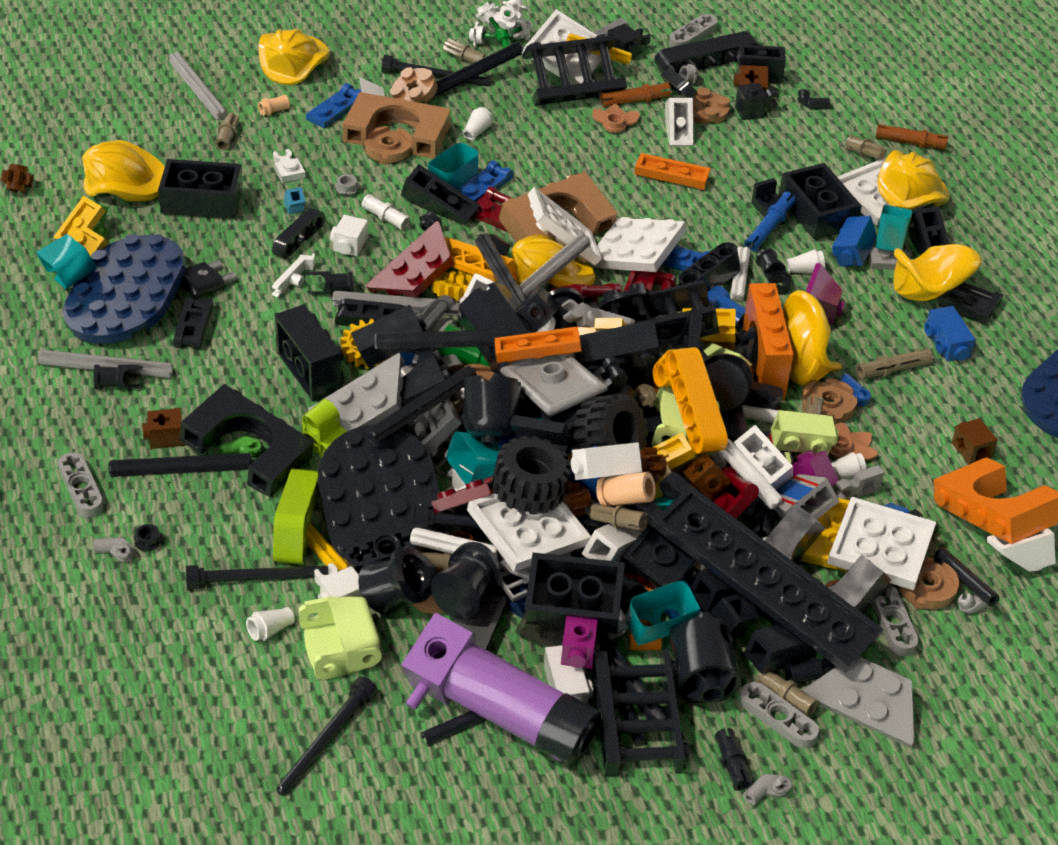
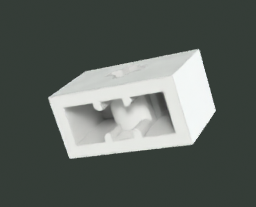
[733,425,793,490]

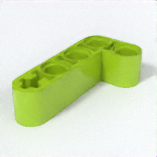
[302,399,347,457]
[273,469,319,565]

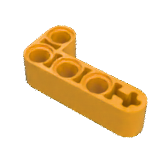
[653,347,728,454]

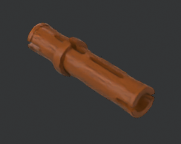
[600,82,671,108]
[875,123,948,150]

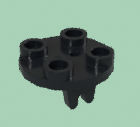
[598,283,651,319]

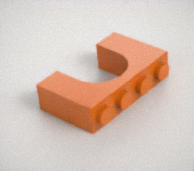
[742,283,793,401]
[934,457,1058,544]

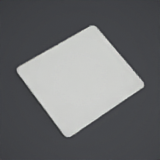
[359,78,385,96]

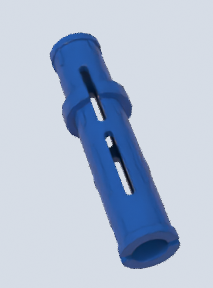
[744,192,796,252]

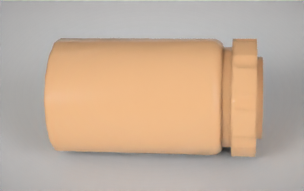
[596,472,656,506]

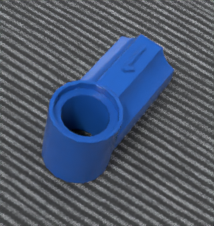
[705,286,745,330]

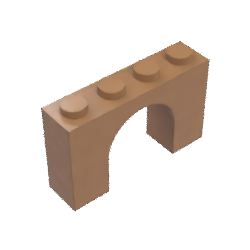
[343,92,451,159]
[499,171,618,242]

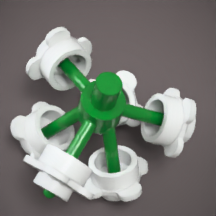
[469,0,532,48]

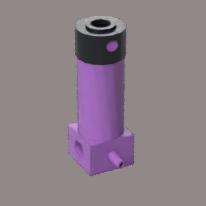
[401,612,601,769]

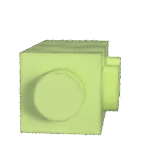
[771,410,839,456]

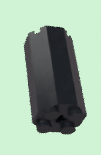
[458,282,538,377]

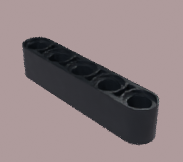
[654,31,761,74]

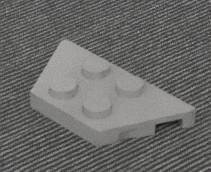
[308,353,405,431]
[803,657,914,749]

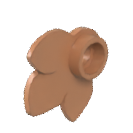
[592,104,639,133]
[829,422,878,461]

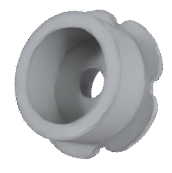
[679,64,699,85]
[335,174,359,195]

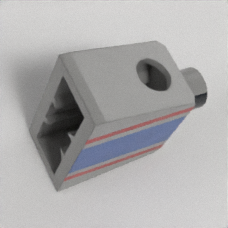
[774,474,839,520]

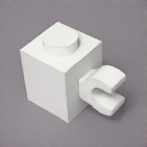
[314,563,362,599]

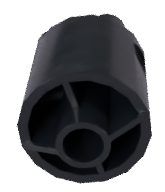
[669,612,741,703]

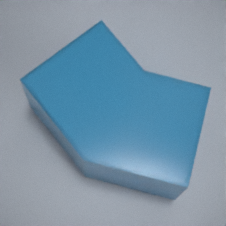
[284,187,306,214]

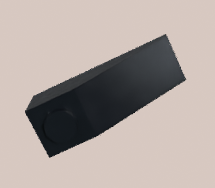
[401,164,480,224]
[908,206,950,255]

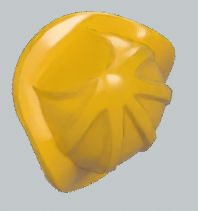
[259,29,330,85]
[83,140,165,202]
[877,150,950,210]
[512,235,595,288]
[893,244,982,301]
[783,290,842,386]

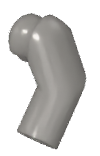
[94,537,135,562]
[958,581,990,614]
[743,774,792,806]

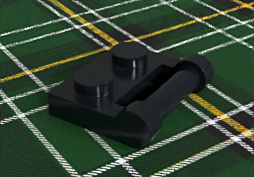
[938,282,1003,324]

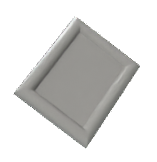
[500,354,608,417]

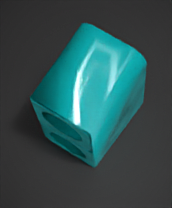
[427,143,479,189]
[876,205,912,252]
[35,234,97,289]
[447,432,501,484]
[625,581,700,646]

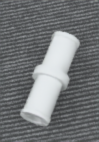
[362,194,411,231]

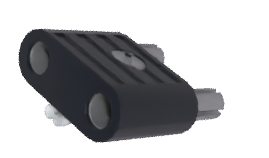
[179,260,237,298]

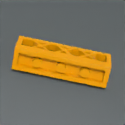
[444,236,518,282]

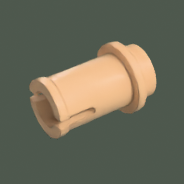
[258,95,290,117]

